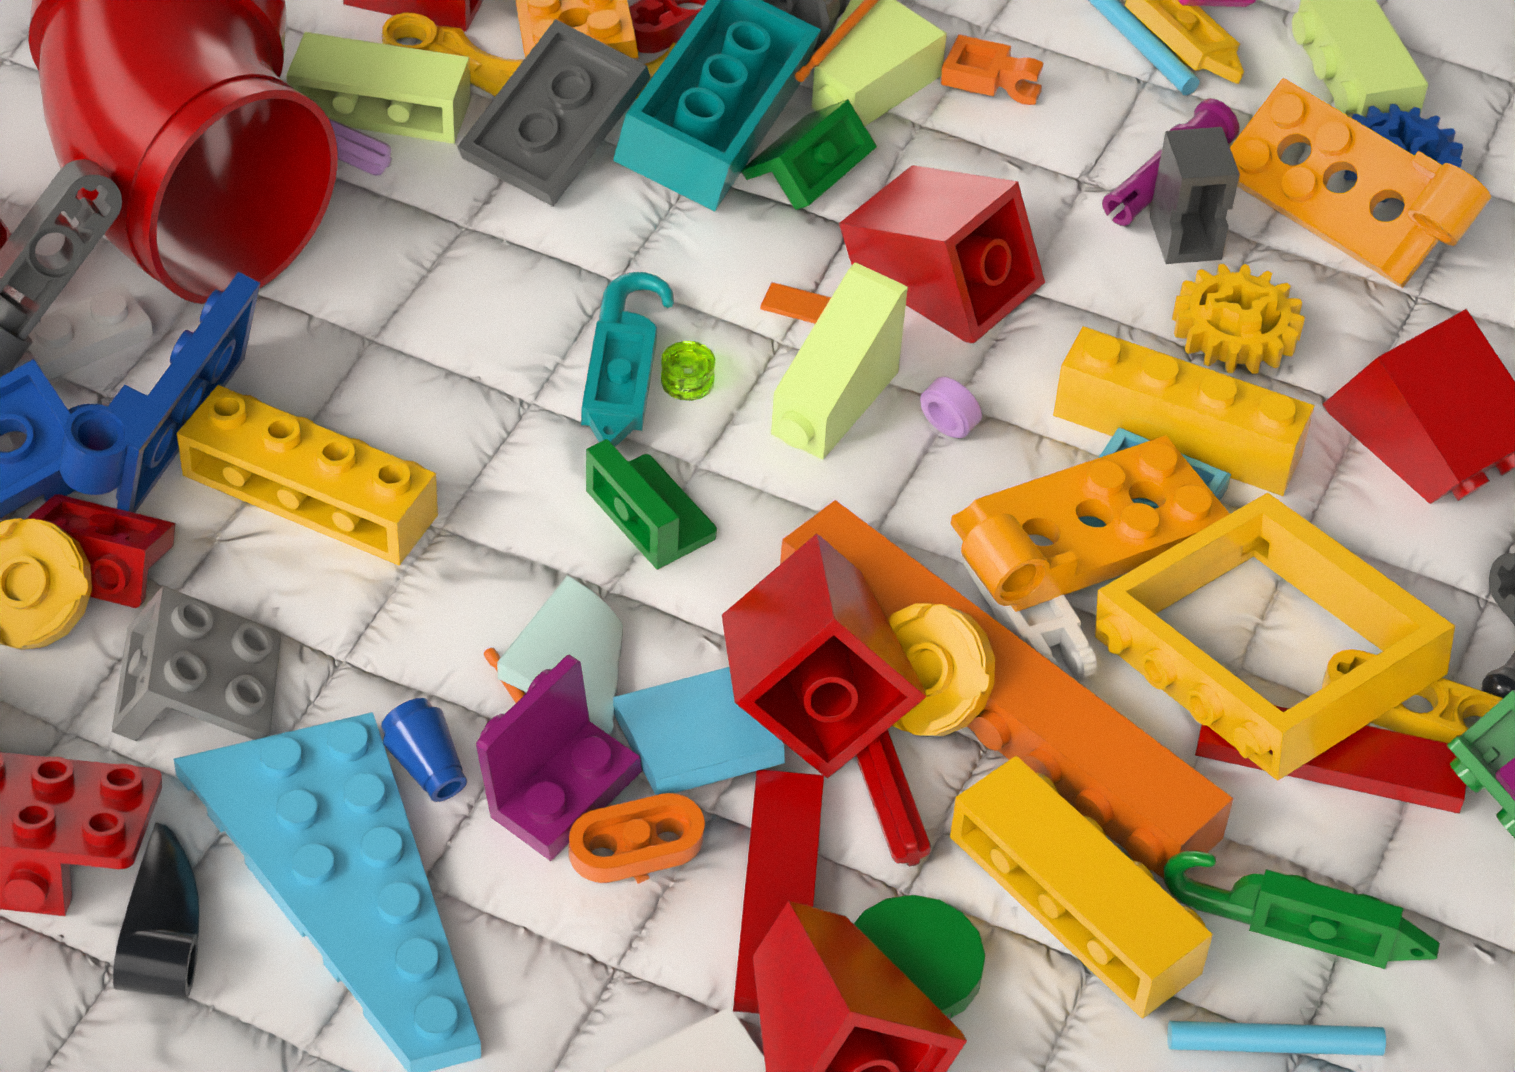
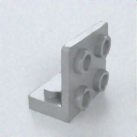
[112,586,281,741]

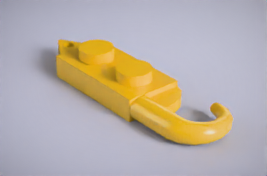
[1125,0,1244,84]

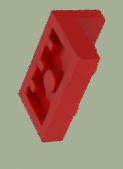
[24,494,176,608]

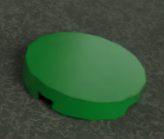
[854,895,986,1019]

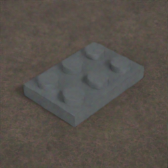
[457,19,650,207]

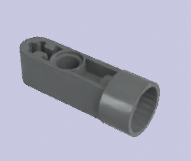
[0,159,122,377]

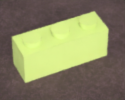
[1292,0,1428,117]
[286,32,471,144]

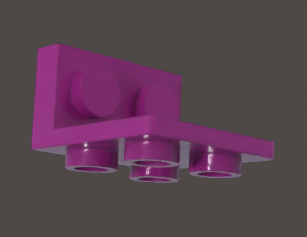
[476,654,642,861]

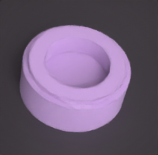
[920,377,982,438]

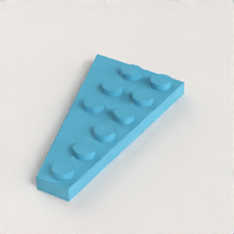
[173,712,481,1072]

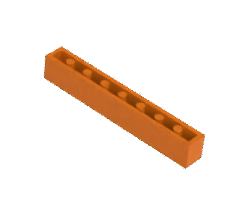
[780,500,1234,879]

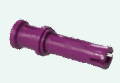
[1102,98,1239,226]

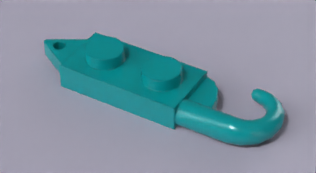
[581,272,674,447]

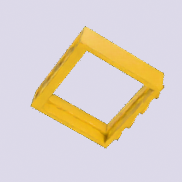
[1095,492,1455,781]

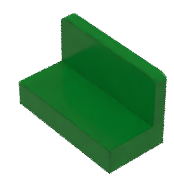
[741,99,877,210]
[586,439,717,570]

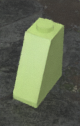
[811,0,947,126]
[771,262,908,460]

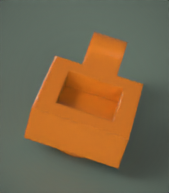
[941,34,1044,105]

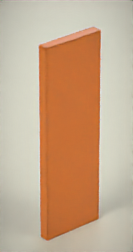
[760,282,831,324]

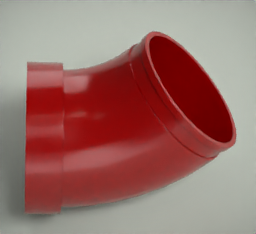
[28,0,338,304]

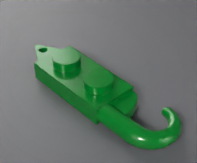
[1164,851,1440,969]

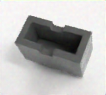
[1150,127,1240,264]

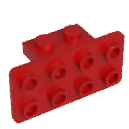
[0,752,162,916]

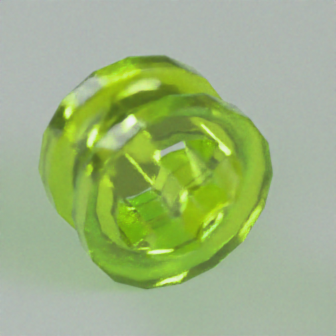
[661,341,715,401]

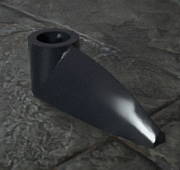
[113,822,199,998]

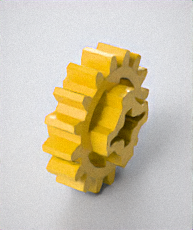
[1172,263,1305,374]

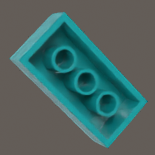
[613,0,821,212]

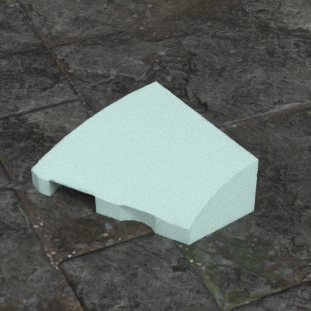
[497,575,623,737]

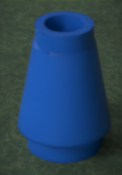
[381,698,467,802]

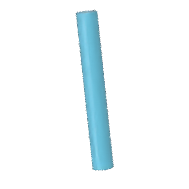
[1088,0,1200,95]
[1167,1021,1386,1056]

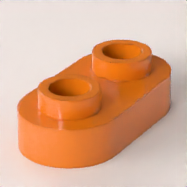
[568,793,705,883]

